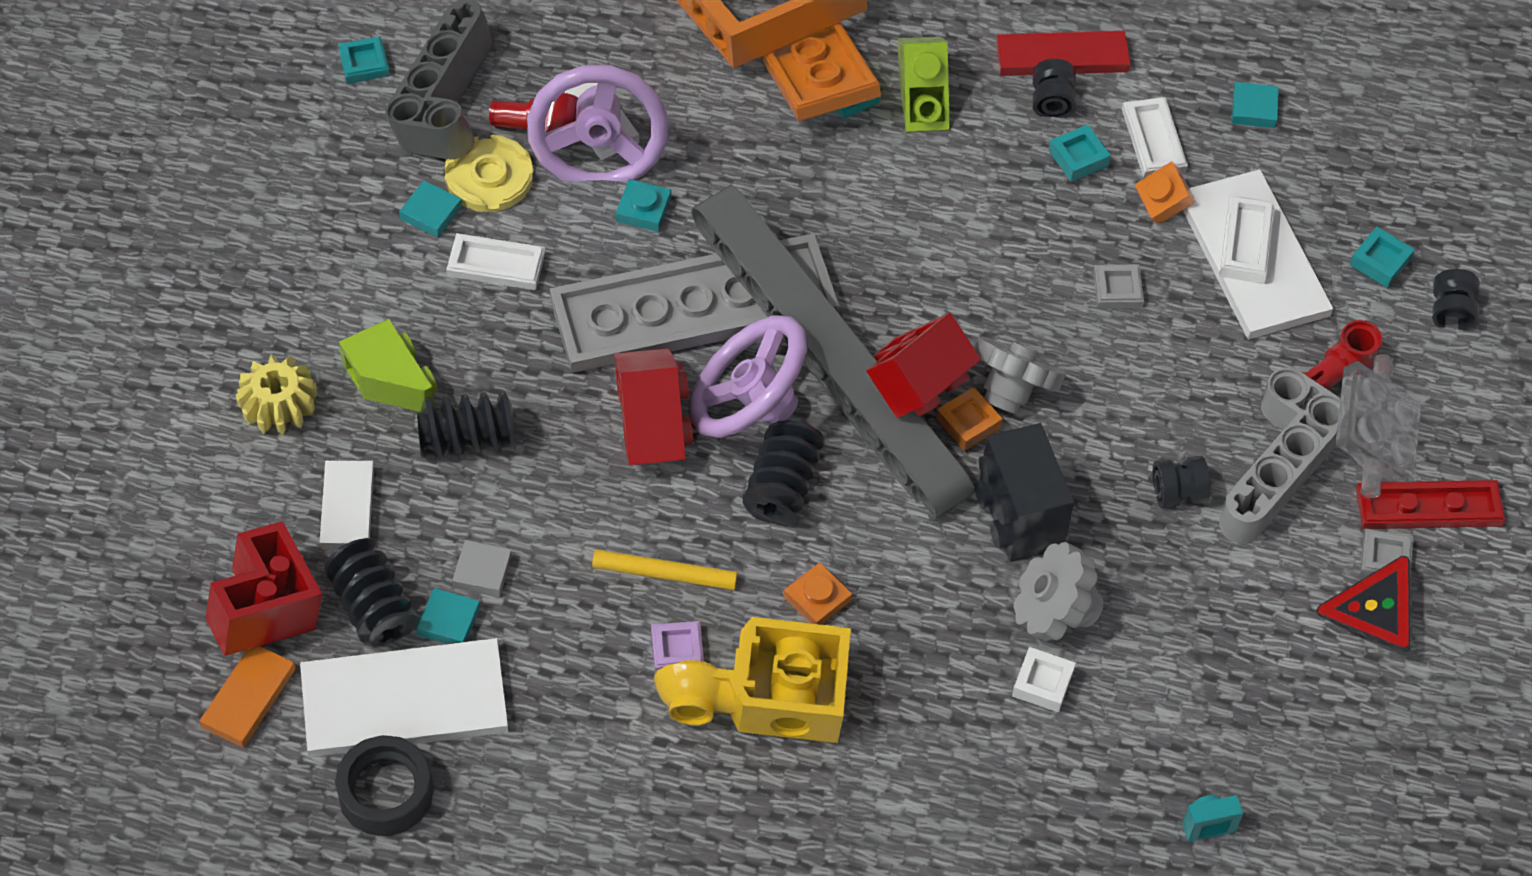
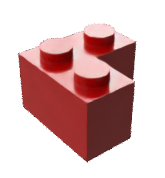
[866,312,981,418]
[614,348,693,465]
[205,521,322,656]

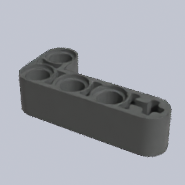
[385,0,494,159]

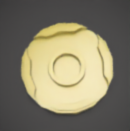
[445,135,534,212]

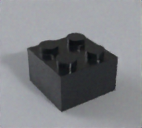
[974,423,1074,562]

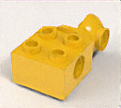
[654,617,851,743]

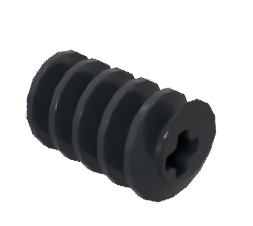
[417,391,516,458]
[742,420,825,527]
[324,538,419,646]

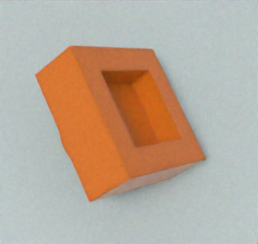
[1134,161,1196,223]
[936,387,1003,451]
[784,562,852,625]

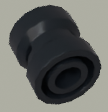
[1032,59,1076,118]
[1432,269,1480,331]
[1152,455,1211,508]

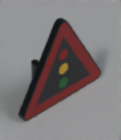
[1316,556,1412,652]

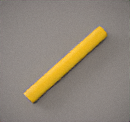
[592,549,738,591]

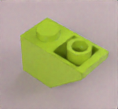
[898,37,949,132]
[339,319,438,412]

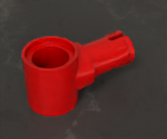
[489,93,578,133]
[1303,320,1383,390]

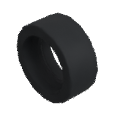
[335,735,434,836]

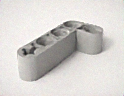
[1219,368,1348,544]

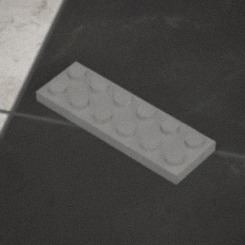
[550,233,839,373]

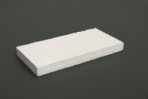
[1183,170,1333,340]
[300,638,508,758]

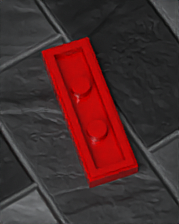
[996,31,1130,76]
[1356,480,1505,529]

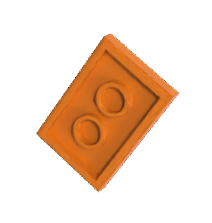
[760,22,881,122]

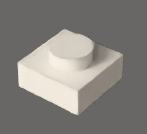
[1012,647,1076,713]

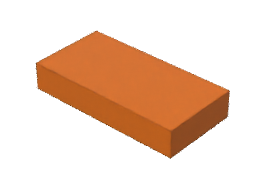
[199,646,296,748]

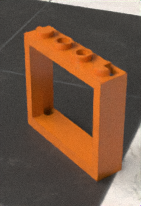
[676,0,868,69]

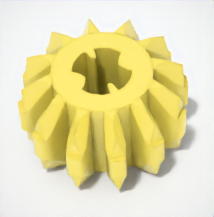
[236,354,318,436]

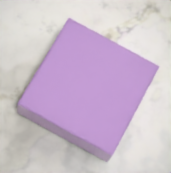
[651,621,704,674]

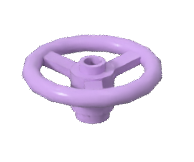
[527,65,668,182]
[689,315,807,438]

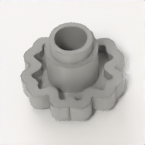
[974,336,1066,414]
[1013,542,1104,641]

